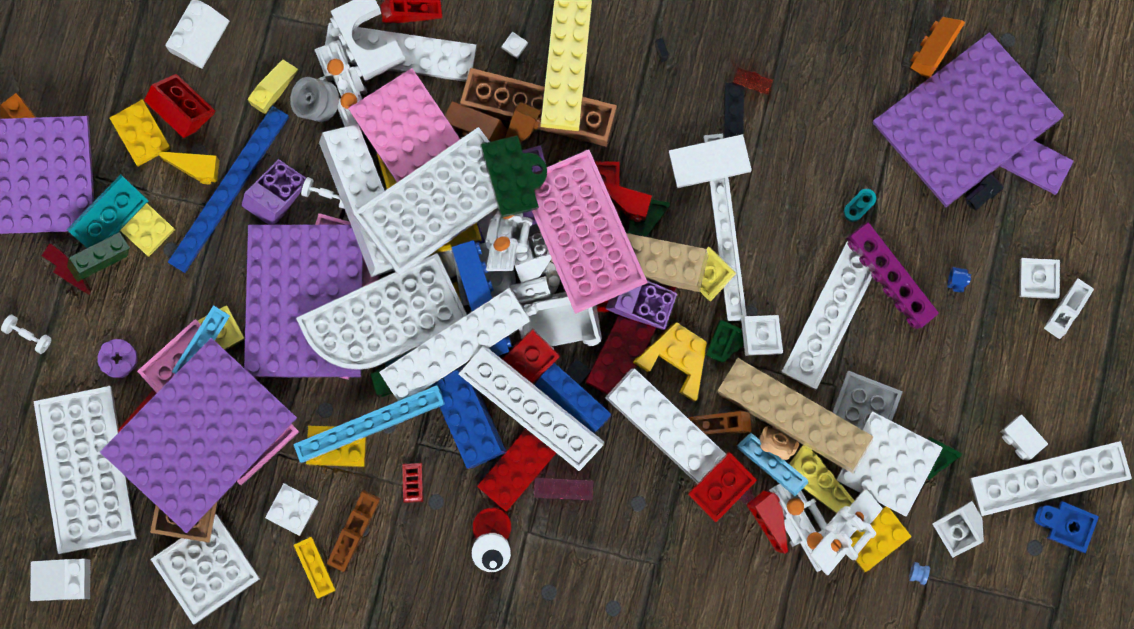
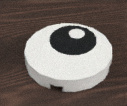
[472,533,511,572]

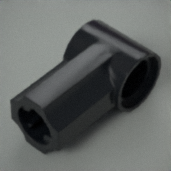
[965,173,1004,211]

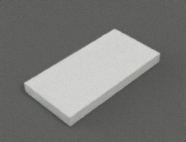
[669,134,752,188]

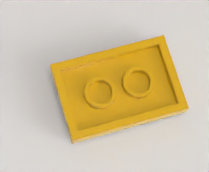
[110,99,171,167]
[306,426,366,467]
[850,506,912,572]

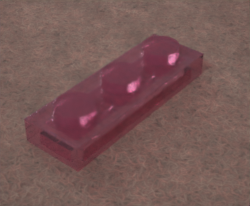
[534,478,593,501]

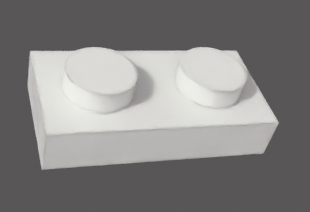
[509,276,551,303]

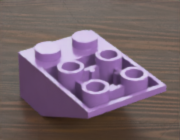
[242,159,306,225]
[606,280,677,330]

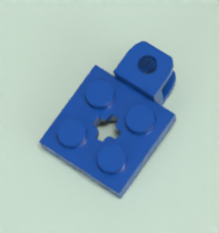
[1034,502,1099,553]

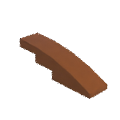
[327,490,381,572]

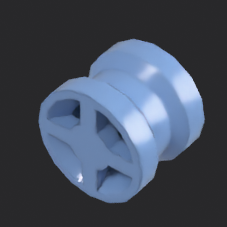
[909,562,930,585]

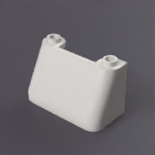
[519,292,602,346]

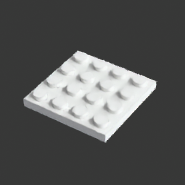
[836,411,943,516]
[151,514,260,624]

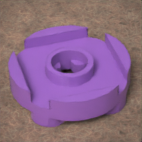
[98,339,138,378]

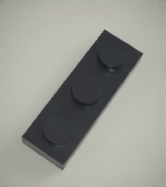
[724,83,744,138]

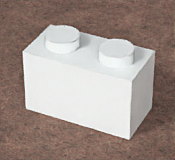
[1000,415,1048,461]

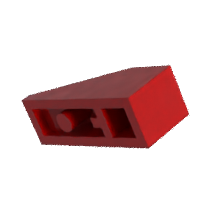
[380,0,442,23]
[604,182,652,222]
[747,491,788,554]

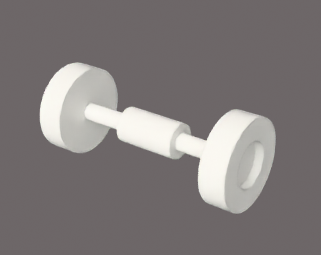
[301,177,345,209]
[1,315,51,354]

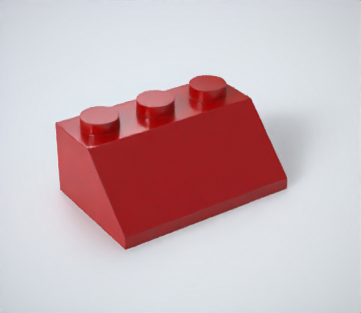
[144,74,216,138]

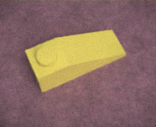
[248,60,298,115]

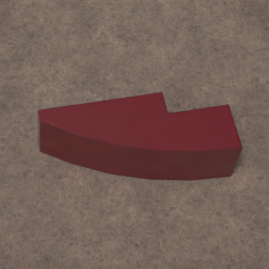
[41,244,91,295]

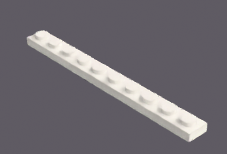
[703,133,747,322]

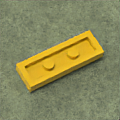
[294,537,336,599]

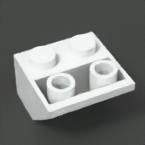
[514,233,552,283]

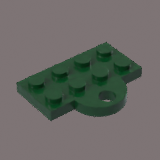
[480,136,547,218]

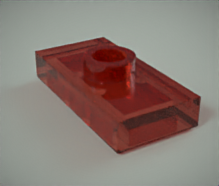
[733,67,773,94]

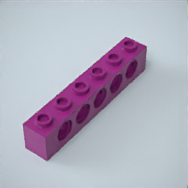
[846,222,939,329]

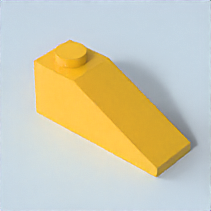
[159,152,220,184]

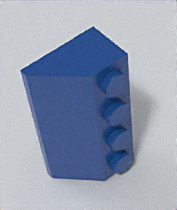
[535,363,611,434]

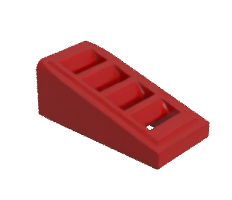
[402,463,424,503]

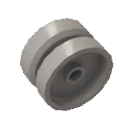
[290,77,339,122]

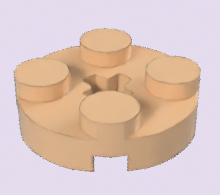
[760,426,799,460]

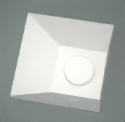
[932,501,984,558]

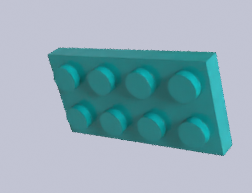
[67,174,148,248]

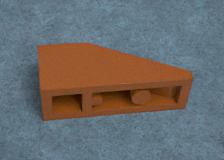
[505,102,541,143]
[688,411,752,436]

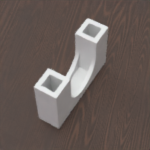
[330,0,406,81]

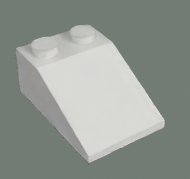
[30,559,90,601]

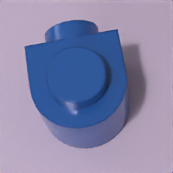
[947,267,971,292]

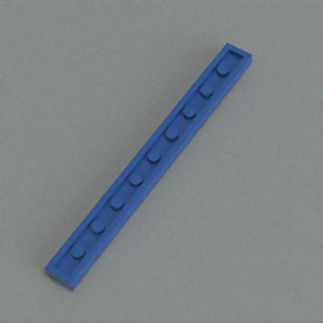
[168,106,289,273]

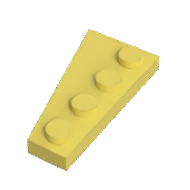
[789,445,854,514]

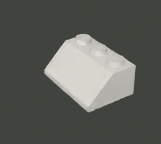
[165,0,230,69]

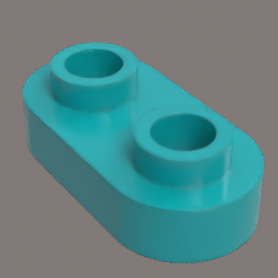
[843,189,876,222]

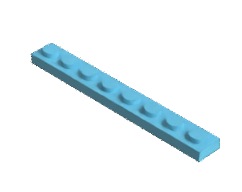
[294,385,445,463]

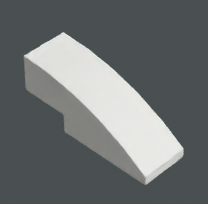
[1044,279,1094,339]

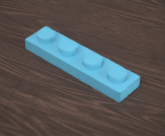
[172,305,230,374]
[737,433,808,496]

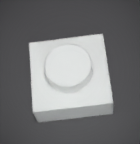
[502,32,528,59]

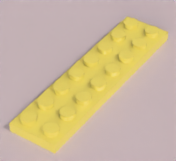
[541,0,592,131]

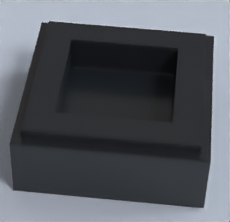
[655,38,669,62]
[565,359,591,385]

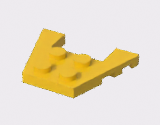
[633,322,707,401]

